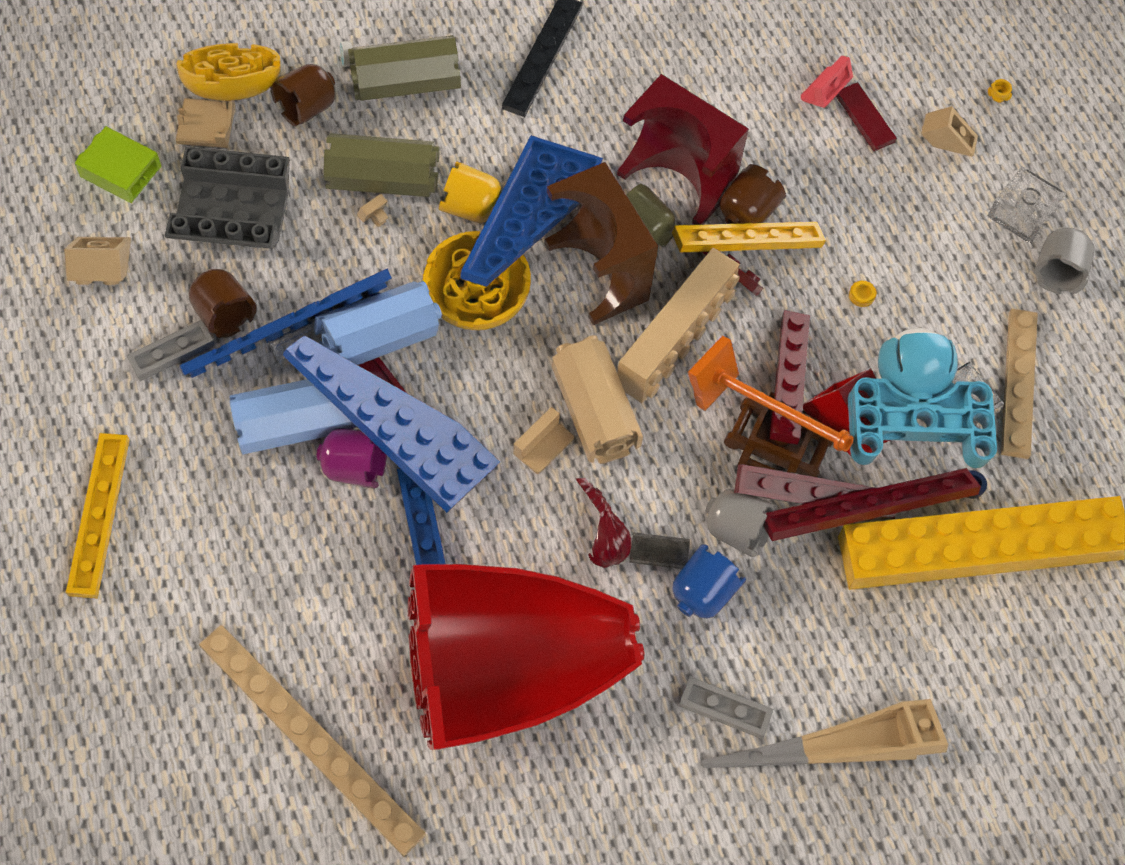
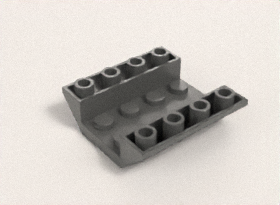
[165,146,290,249]

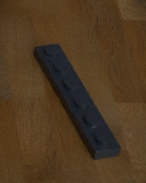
[502,0,583,117]

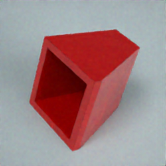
[803,368,890,456]

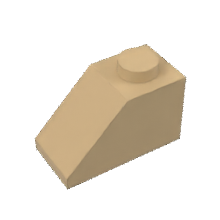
[921,106,978,157]

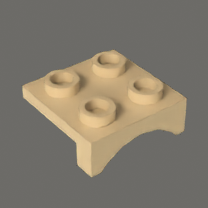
[176,98,236,148]

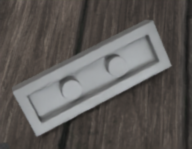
[127,320,215,381]
[679,677,774,739]

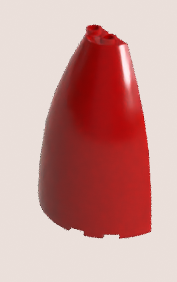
[408,564,645,750]

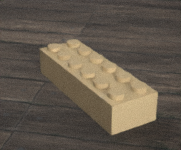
[617,248,740,403]

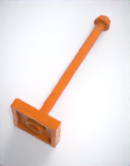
[688,335,854,452]

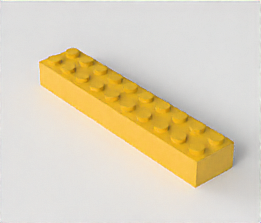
[838,496,1125,590]

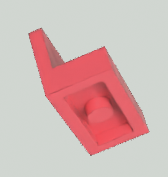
[801,55,853,108]

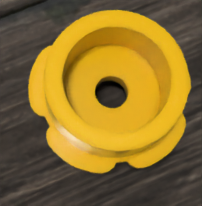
[988,79,1012,103]

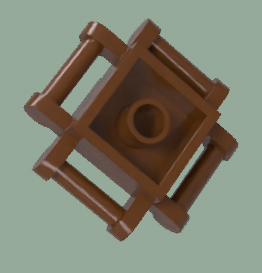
[724,392,833,477]

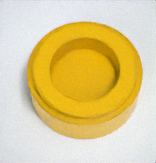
[849,280,877,307]

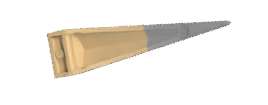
[701,699,948,768]

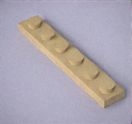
[1001,308,1038,459]

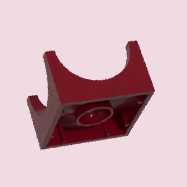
[617,74,749,225]

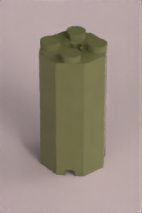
[348,35,461,101]
[323,133,440,197]

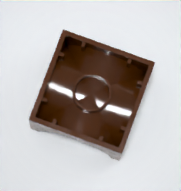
[544,162,658,325]

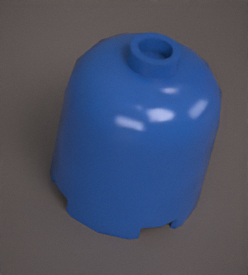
[672,544,746,619]

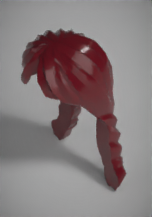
[576,478,631,568]

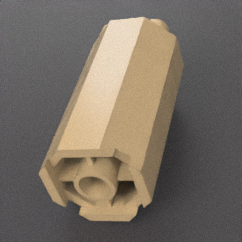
[552,335,643,464]

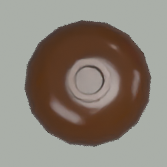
[270,64,335,126]
[720,164,786,224]
[189,269,257,338]

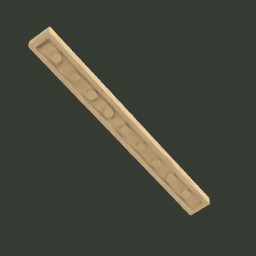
[199,625,426,857]

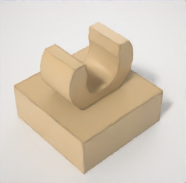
[357,194,388,227]

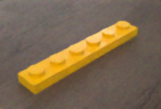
[672,222,826,253]
[66,433,130,599]

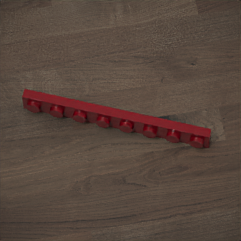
[763,468,981,541]

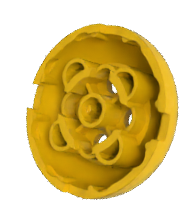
[176,43,281,101]
[423,231,531,331]

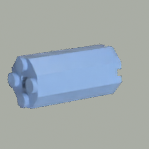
[314,281,442,365]
[230,379,357,455]

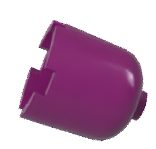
[316,429,387,489]

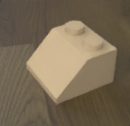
[64,237,131,285]

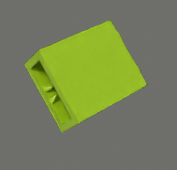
[75,126,161,203]

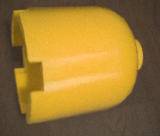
[439,161,501,223]

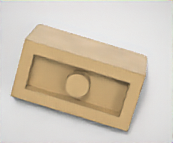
[513,407,574,474]

